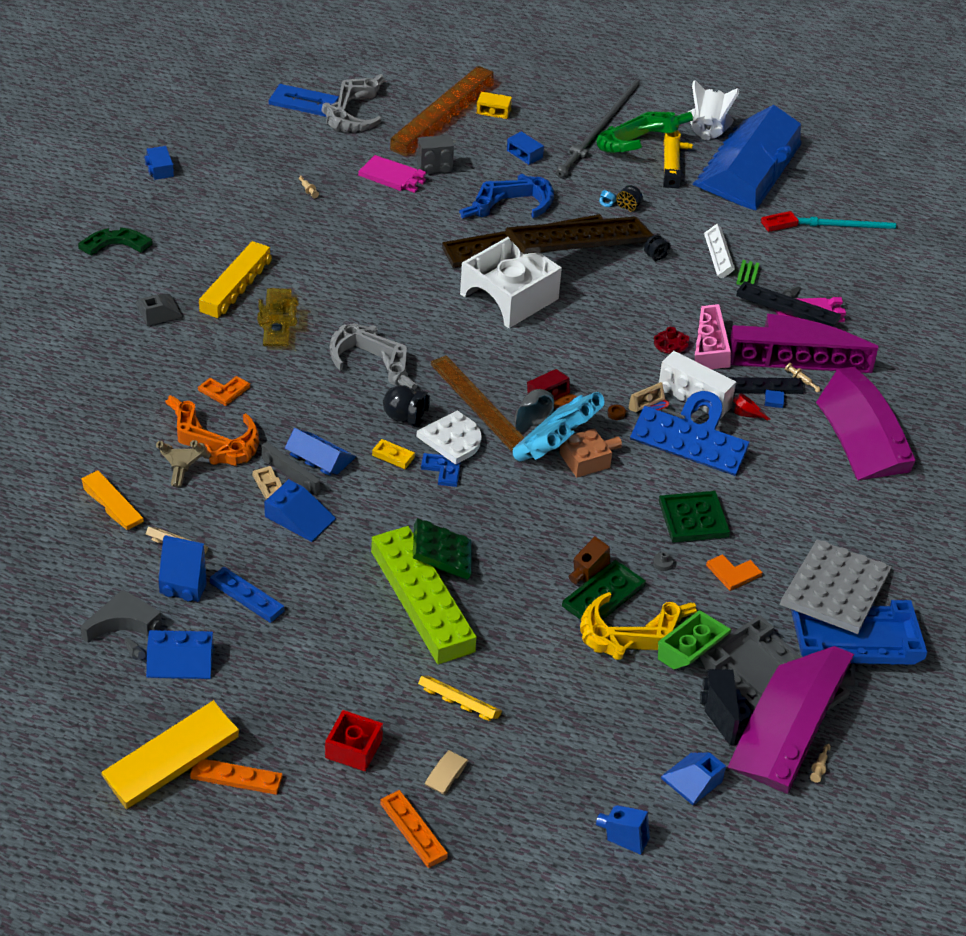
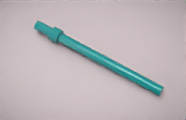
[797,216,896,229]

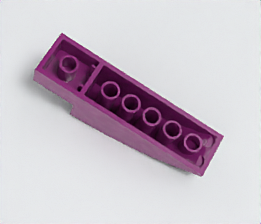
[729,313,878,373]

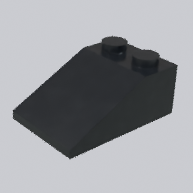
[700,669,739,746]

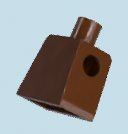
[569,536,610,584]

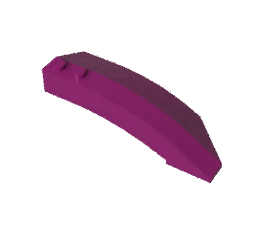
[815,367,916,481]
[727,646,854,794]

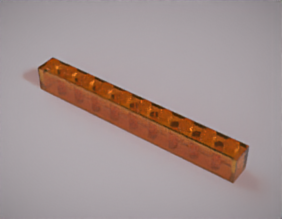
[390,66,494,157]

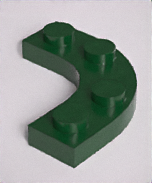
[78,228,153,256]

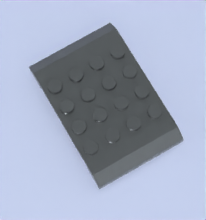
[700,615,850,712]

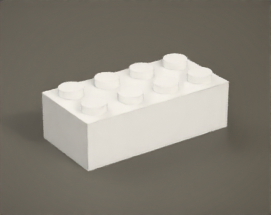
[659,351,736,419]

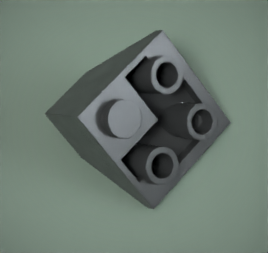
[136,293,181,326]

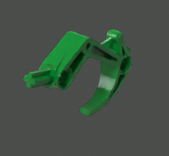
[596,112,693,153]

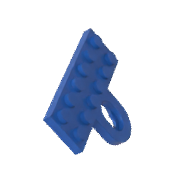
[630,391,749,476]

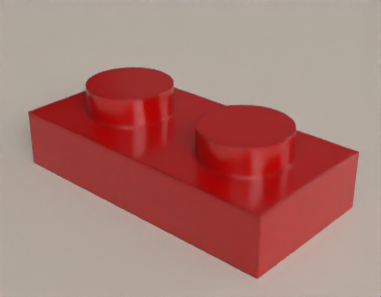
[761,211,799,232]

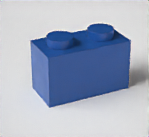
[507,132,544,165]
[144,146,174,180]

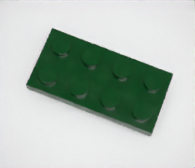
[562,559,646,620]

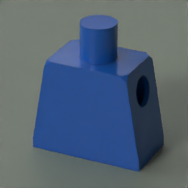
[596,805,650,855]

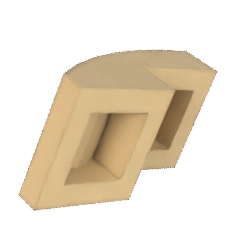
[252,466,282,500]
[424,750,468,795]

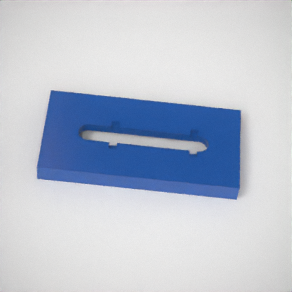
[269,84,339,117]

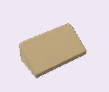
[629,382,665,412]

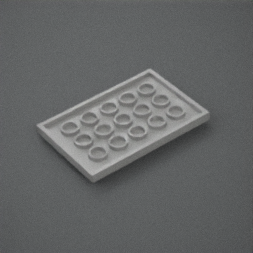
[780,539,892,634]

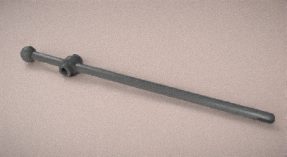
[556,80,640,178]

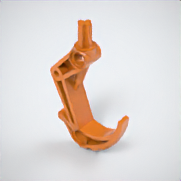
[165,395,259,466]

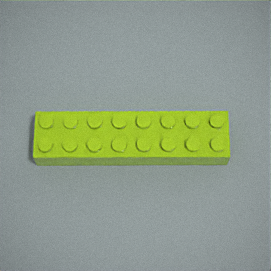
[371,526,477,665]

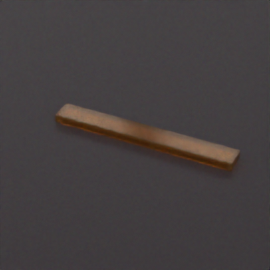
[431,355,524,452]

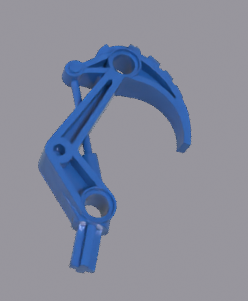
[459,174,554,219]

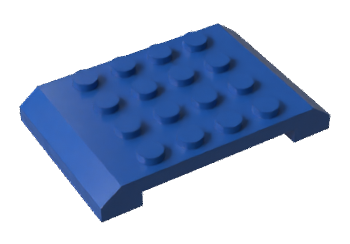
[791,600,927,665]

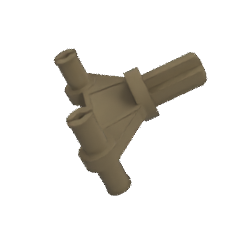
[156,440,211,487]

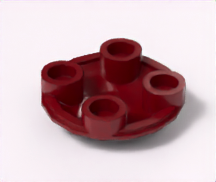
[654,327,689,354]

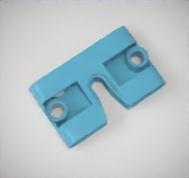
[513,392,605,462]

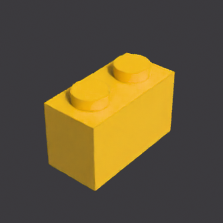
[477,92,512,119]

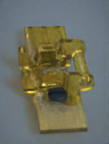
[257,288,299,347]

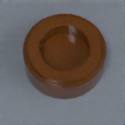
[607,404,626,420]

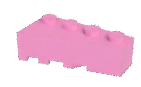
[695,304,731,369]

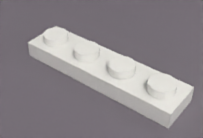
[704,224,735,278]

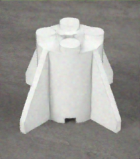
[688,80,739,140]

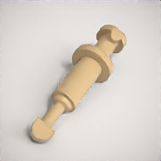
[299,175,319,198]
[785,363,821,392]
[810,744,830,782]

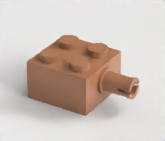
[559,428,622,478]

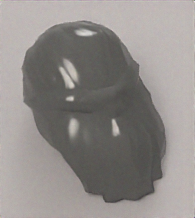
[514,389,554,434]

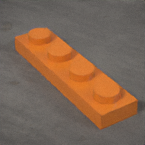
[190,759,282,795]
[380,790,448,868]

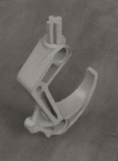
[322,74,385,133]
[329,323,417,390]

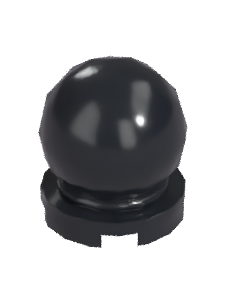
[383,385,430,428]

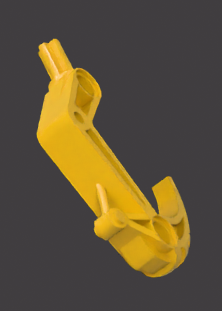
[580,592,697,660]

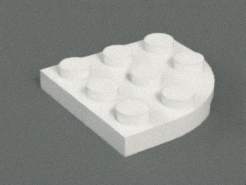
[416,410,481,464]

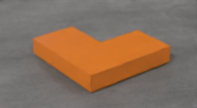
[198,376,251,406]
[706,554,763,591]

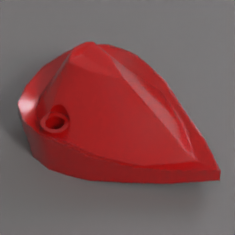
[733,393,771,420]

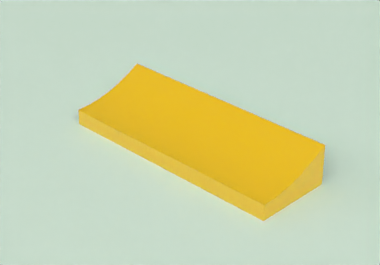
[101,700,239,809]

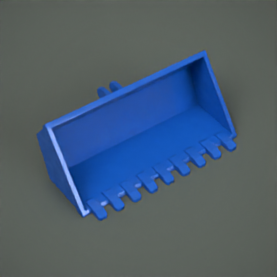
[692,105,802,211]

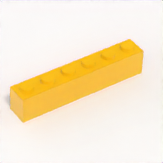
[199,241,272,318]

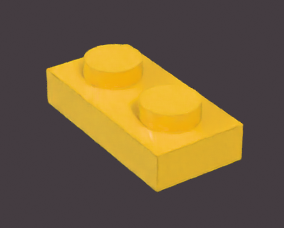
[372,439,415,469]

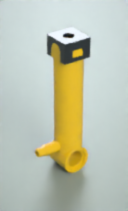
[663,130,693,189]

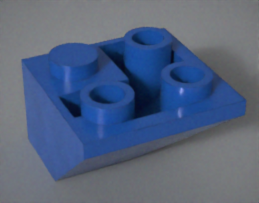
[661,753,726,805]

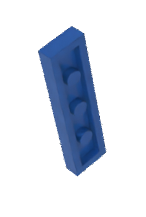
[210,566,284,623]

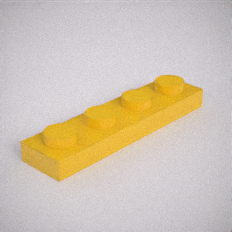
[418,676,502,721]

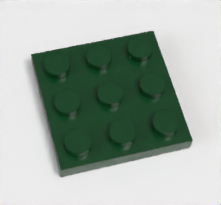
[659,491,730,543]
[413,518,471,580]

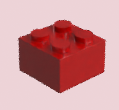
[325,710,383,772]

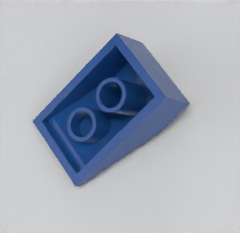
[264,479,336,542]
[158,535,207,602]

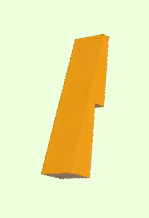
[81,470,144,530]

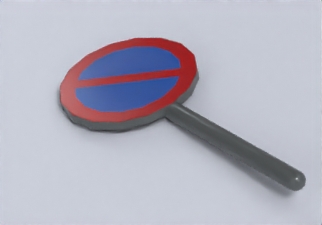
[649,400,685,419]

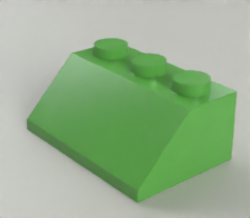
[658,610,731,669]

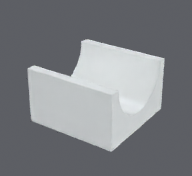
[460,237,562,328]

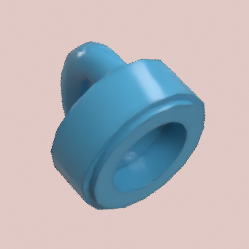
[599,190,617,207]

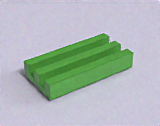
[736,260,760,285]

